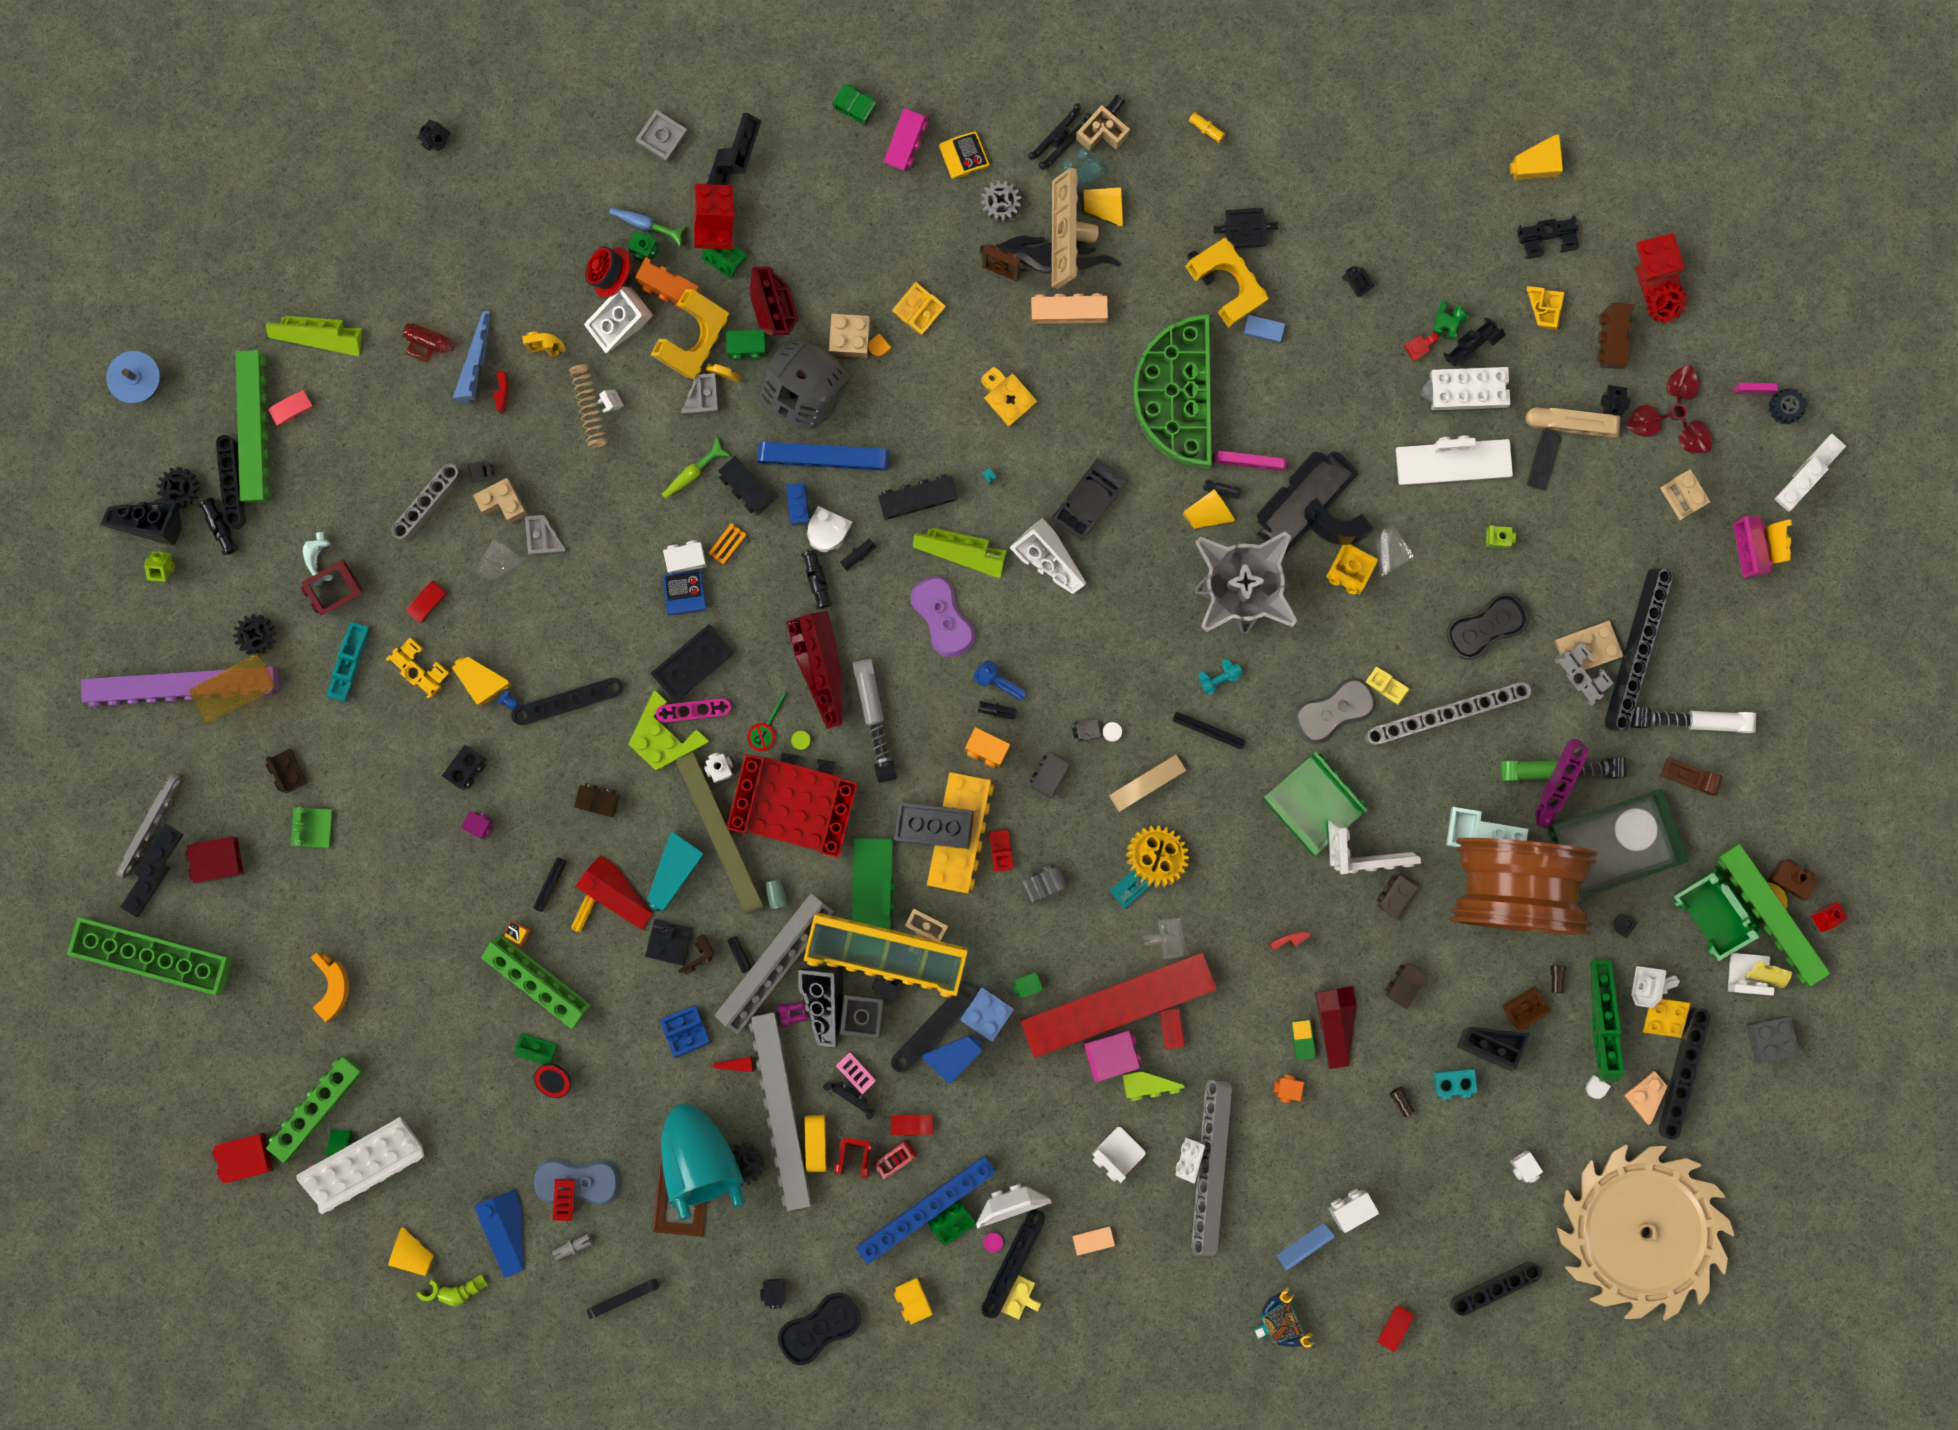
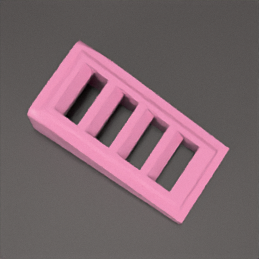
[836,1052,876,1094]

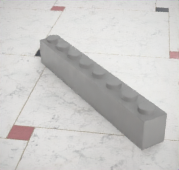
[714,893,834,1034]

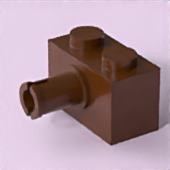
[1768,859,1819,900]

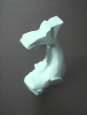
[303,532,335,587]

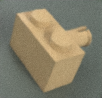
[905,909,948,955]

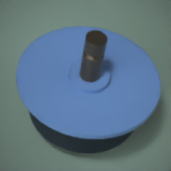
[106,351,160,404]

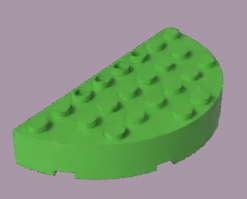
[1133,315,1211,469]

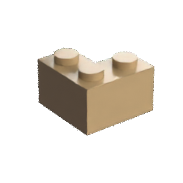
[1076,105,1130,152]
[473,478,528,524]

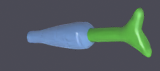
[609,207,687,247]

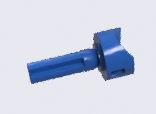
[973,660,1027,701]

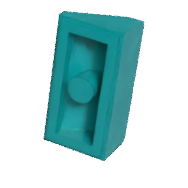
[1109,870,1153,909]

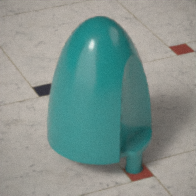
[661,1103,745,1220]

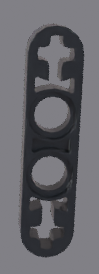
[586,1278,660,1319]

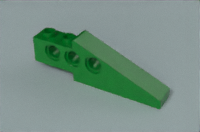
[1591,960,1624,1082]

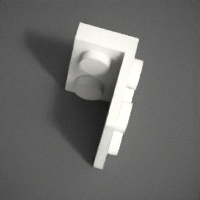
[1728,953,1774,995]

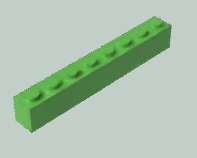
[235,350,271,504]
[1717,843,1830,987]

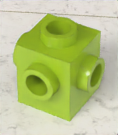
[144,551,175,582]

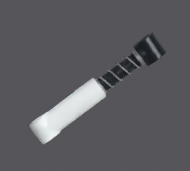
[1630,707,1756,733]

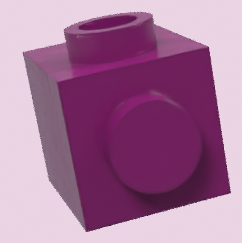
[460,811,493,839]

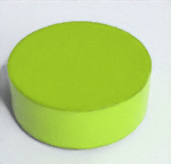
[791,731,811,750]

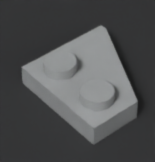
[525,515,565,555]

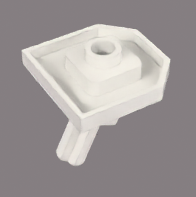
[1631,966,1680,1008]

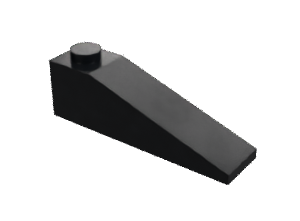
[101,499,182,546]
[798,965,844,1048]

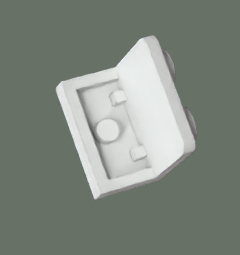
[1092,1127,1145,1183]

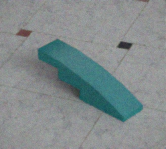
[326,622,369,703]

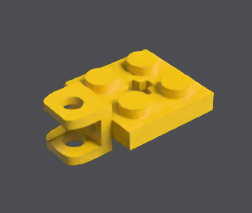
[981,367,1037,427]

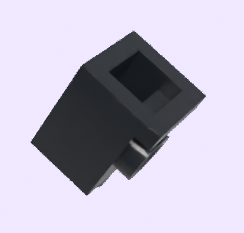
[871,978,902,1002]

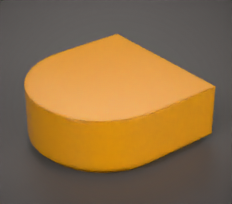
[869,334,891,357]

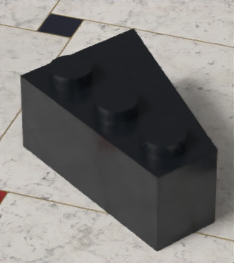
[1457,1027,1530,1071]

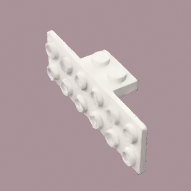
[1395,436,1513,485]

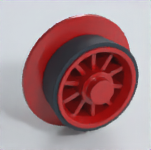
[585,246,631,298]

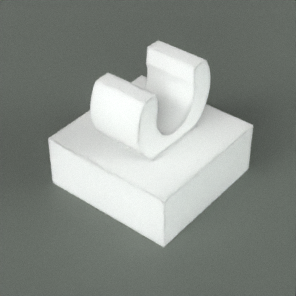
[598,390,624,412]

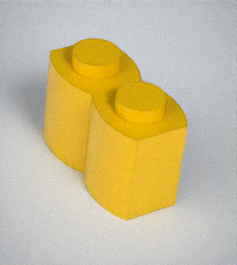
[893,1277,933,1324]

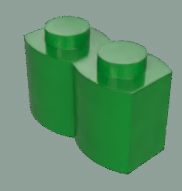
[832,84,876,126]

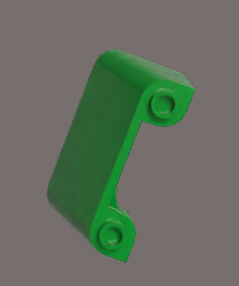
[1673,866,1762,961]

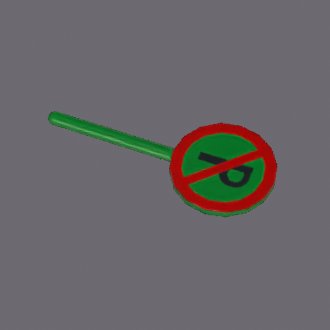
[747,692,786,751]

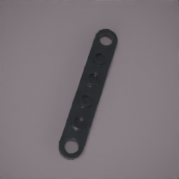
[511,678,623,726]
[891,982,977,1072]
[981,1209,1045,1319]

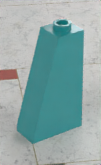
[647,832,705,912]

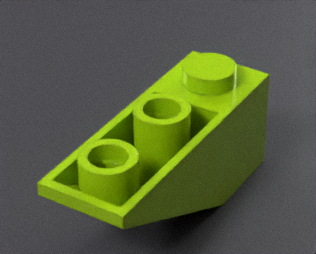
[1122,1071,1185,1101]

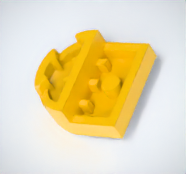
[522,332,566,357]

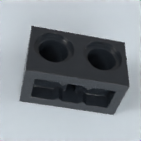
[442,745,487,790]

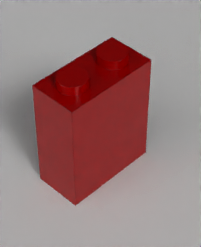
[213,1133,273,1184]

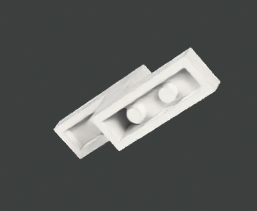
[1774,434,1846,512]

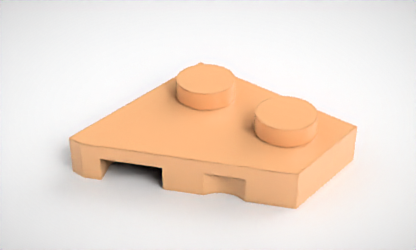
[1624,1071,1667,1125]

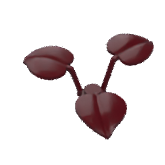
[1626,365,1712,453]

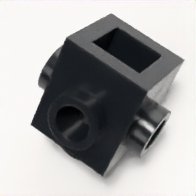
[417,119,451,151]
[1600,385,1630,417]

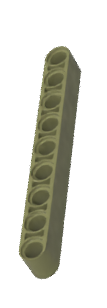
[676,752,764,915]

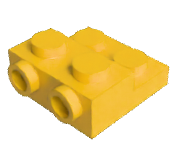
[1326,545,1379,595]

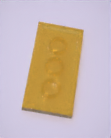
[188,654,276,724]

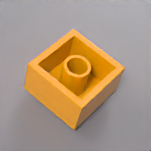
[965,727,1010,769]

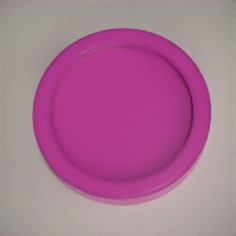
[984,1232,1003,1252]

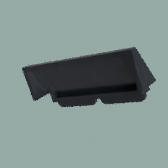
[1257,451,1359,556]

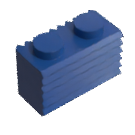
[786,483,810,526]

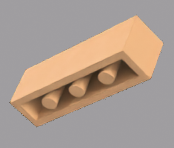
[1031,293,1108,324]

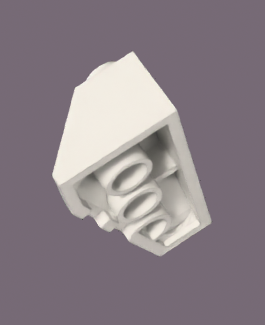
[1009,518,1086,594]

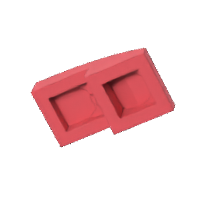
[268,390,312,426]

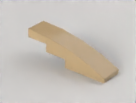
[1109,755,1186,812]

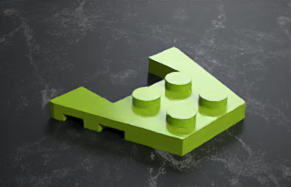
[628,690,709,771]

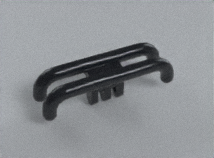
[1028,103,1092,170]

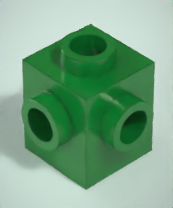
[627,231,659,262]

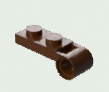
[1660,758,1723,796]

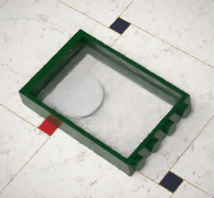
[1548,789,1689,899]

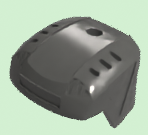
[759,339,850,429]

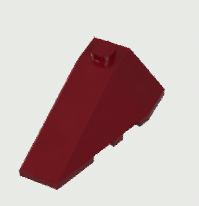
[1314,986,1356,1069]

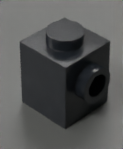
[467,460,494,483]
[760,1278,786,1309]

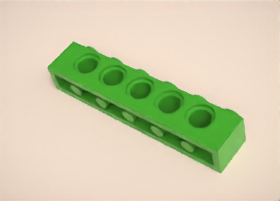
[481,934,591,1029]
[266,1056,365,1163]

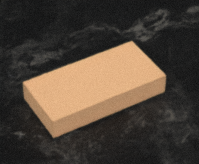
[1072,1226,1115,1256]

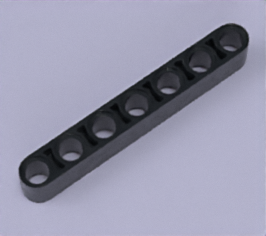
[1658,1008,1710,1140]

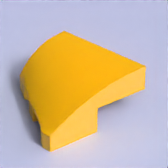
[1083,188,1123,227]
[1527,286,1565,331]
[1183,489,1235,529]
[1764,520,1792,565]
[388,1227,434,1276]

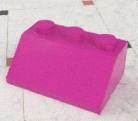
[1733,516,1773,579]

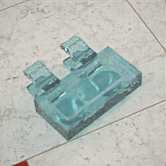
[1062,149,1107,195]

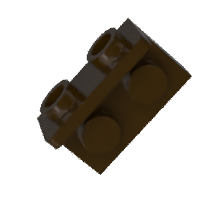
[266,749,307,793]
[1377,874,1418,919]

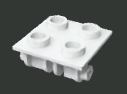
[1175,1138,1205,1184]

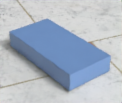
[1244,315,1285,343]

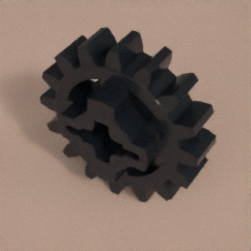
[156,467,200,508]
[233,614,277,656]
[730,1143,764,1186]

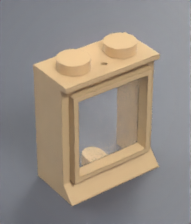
[1660,469,1710,520]

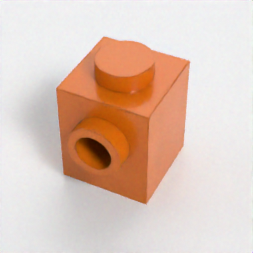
[1273,1074,1304,1103]

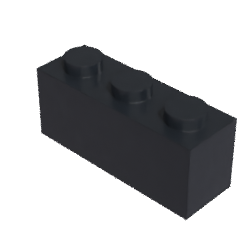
[718,456,774,516]

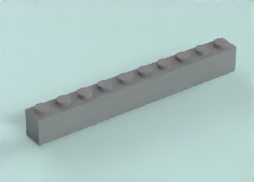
[749,1012,812,1211]

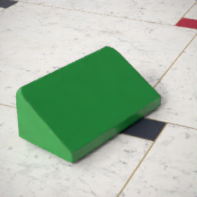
[514,1033,558,1065]

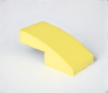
[1366,667,1409,706]

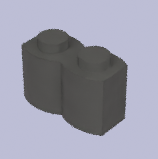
[1022,864,1067,903]

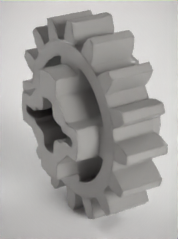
[980,180,1021,222]

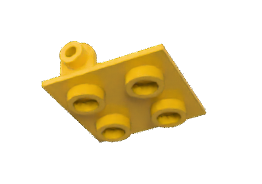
[1643,999,1690,1038]

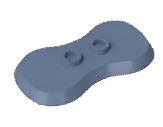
[534,1158,620,1206]

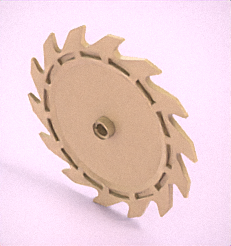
[1557,1144,1734,1320]

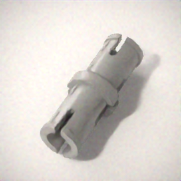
[552,1233,593,1261]

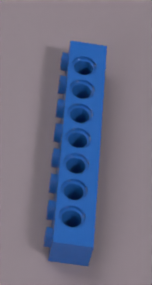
[856,1155,996,1265]

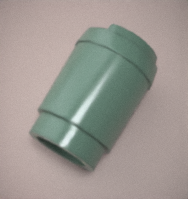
[766,879,788,910]

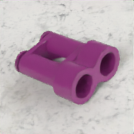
[777,1001,808,1028]

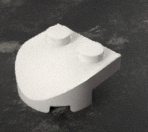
[807,506,852,552]

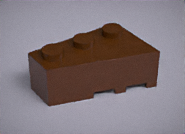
[1597,303,1635,369]

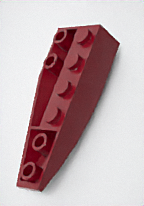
[787,610,843,729]

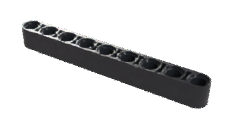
[1605,568,1673,731]

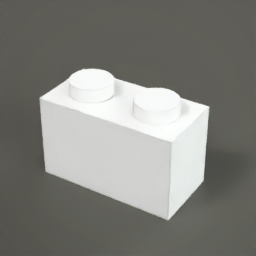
[663,540,707,574]

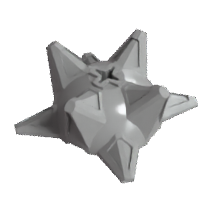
[1195,532,1297,634]

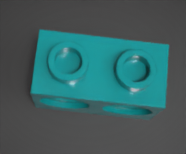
[1433,1069,1477,1100]

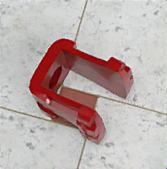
[834,1138,871,1180]

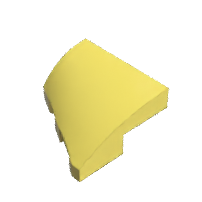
[1745,961,1792,988]

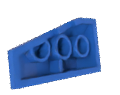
[474,1189,523,1278]

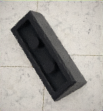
[1526,429,1561,491]

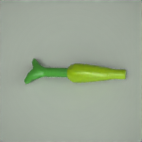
[661,437,730,499]

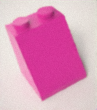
[1083,1030,1142,1082]

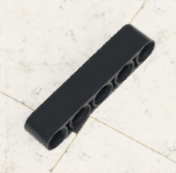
[216,435,246,529]
[1450,1261,1542,1316]

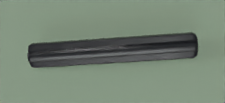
[1173,712,1245,749]

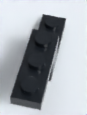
[707,113,761,185]
[120,824,184,917]

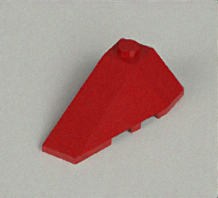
[575,855,653,930]

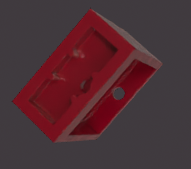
[301,559,364,616]

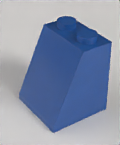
[922,1035,982,1084]

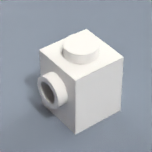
[1510,1151,1543,1183]

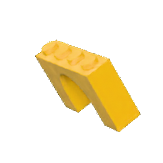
[1185,238,1269,328]
[650,289,729,379]

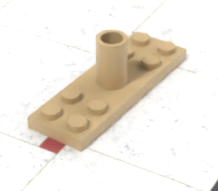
[1051,168,1098,289]

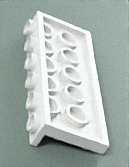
[296,1117,424,1214]

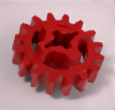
[1645,282,1688,324]

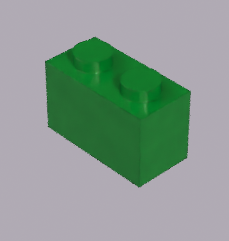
[726,330,766,361]

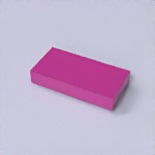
[1734,383,1777,395]

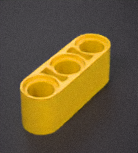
[805,1115,827,1173]

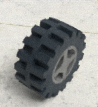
[1769,388,1807,424]

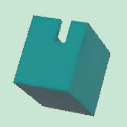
[982,468,997,484]

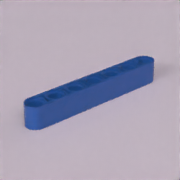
[757,442,889,471]

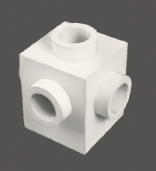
[704,752,734,784]

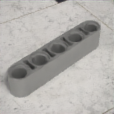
[391,464,462,542]

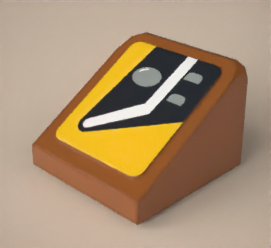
[502,920,531,948]

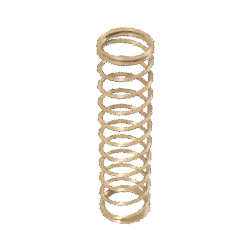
[569,364,607,448]

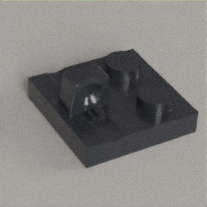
[645,919,693,966]

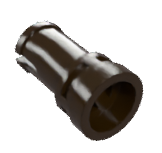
[1550,965,1566,993]
[1389,1086,1415,1117]

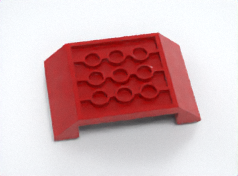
[726,754,858,858]

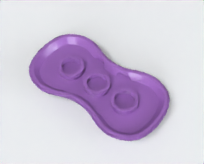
[911,576,975,657]

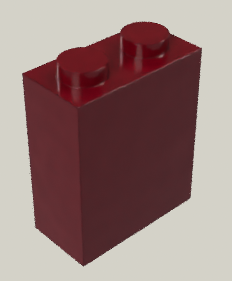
[185,836,244,884]

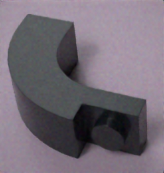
[1305,498,1374,545]

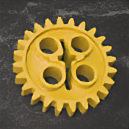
[1126,825,1189,888]

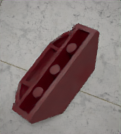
[750,266,799,336]

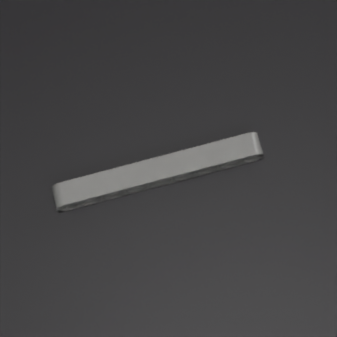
[1365,682,1531,746]
[1191,1080,1232,1256]

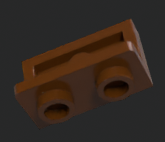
[1502,986,1551,1031]

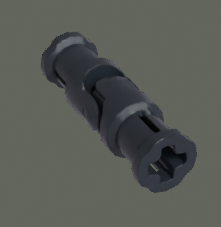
[198,497,239,555]
[801,550,833,609]

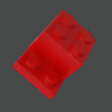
[693,184,735,250]
[1635,233,1685,304]

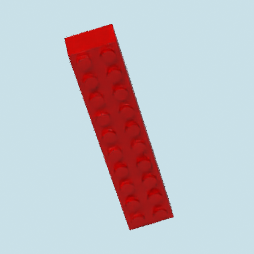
[1020,953,1217,1058]

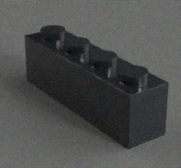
[878,474,958,520]

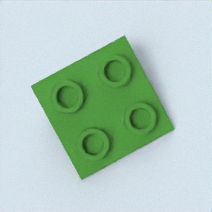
[291,807,332,848]

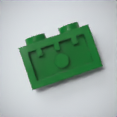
[701,245,747,278]
[928,1200,976,1246]

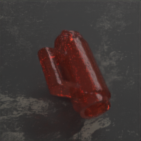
[403,323,454,363]

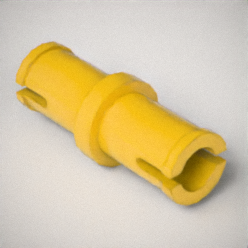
[1188,112,1226,143]

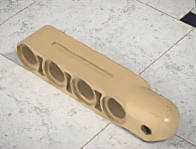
[1525,407,1621,437]

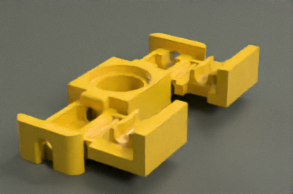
[386,637,451,698]

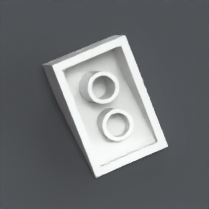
[584,287,654,353]

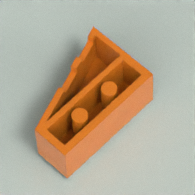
[636,257,701,311]

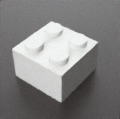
[1328,1188,1379,1233]

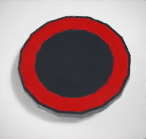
[534,1063,571,1098]

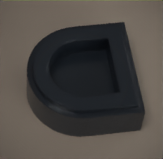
[1613,915,1638,938]

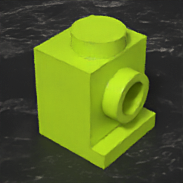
[1486,525,1516,548]

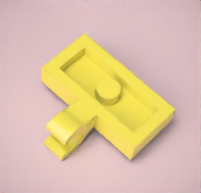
[1001,1275,1041,1320]

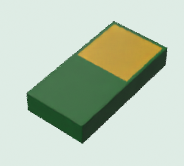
[1290,1019,1316,1060]

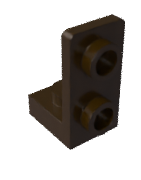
[678,934,715,975]

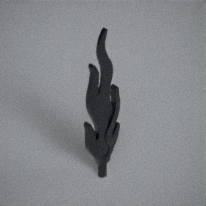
[980,236,1121,273]

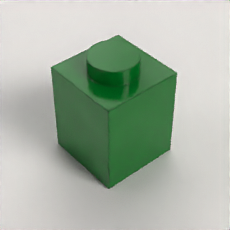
[1012,972,1043,998]

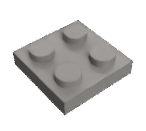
[635,110,688,162]

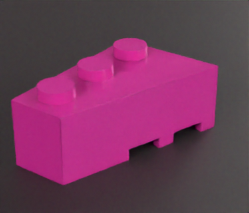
[883,108,930,171]

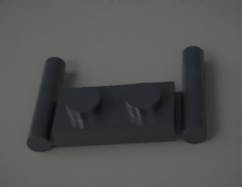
[823,1081,875,1120]

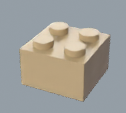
[829,314,870,358]

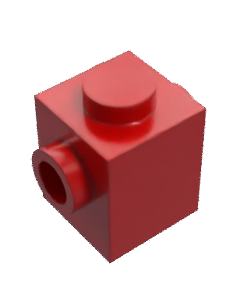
[1811,901,1848,933]

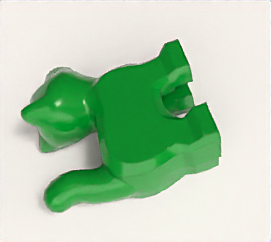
[1433,300,1469,340]

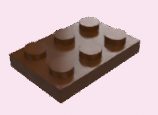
[982,245,1020,282]

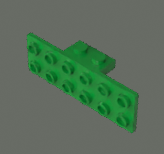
[851,838,895,955]

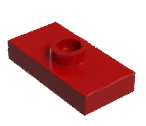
[1159,1008,1185,1050]

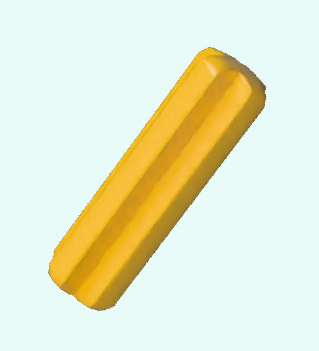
[571,895,596,932]

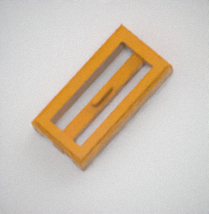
[708,523,747,565]

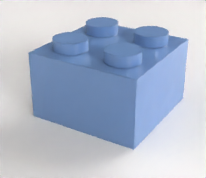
[960,987,1014,1042]

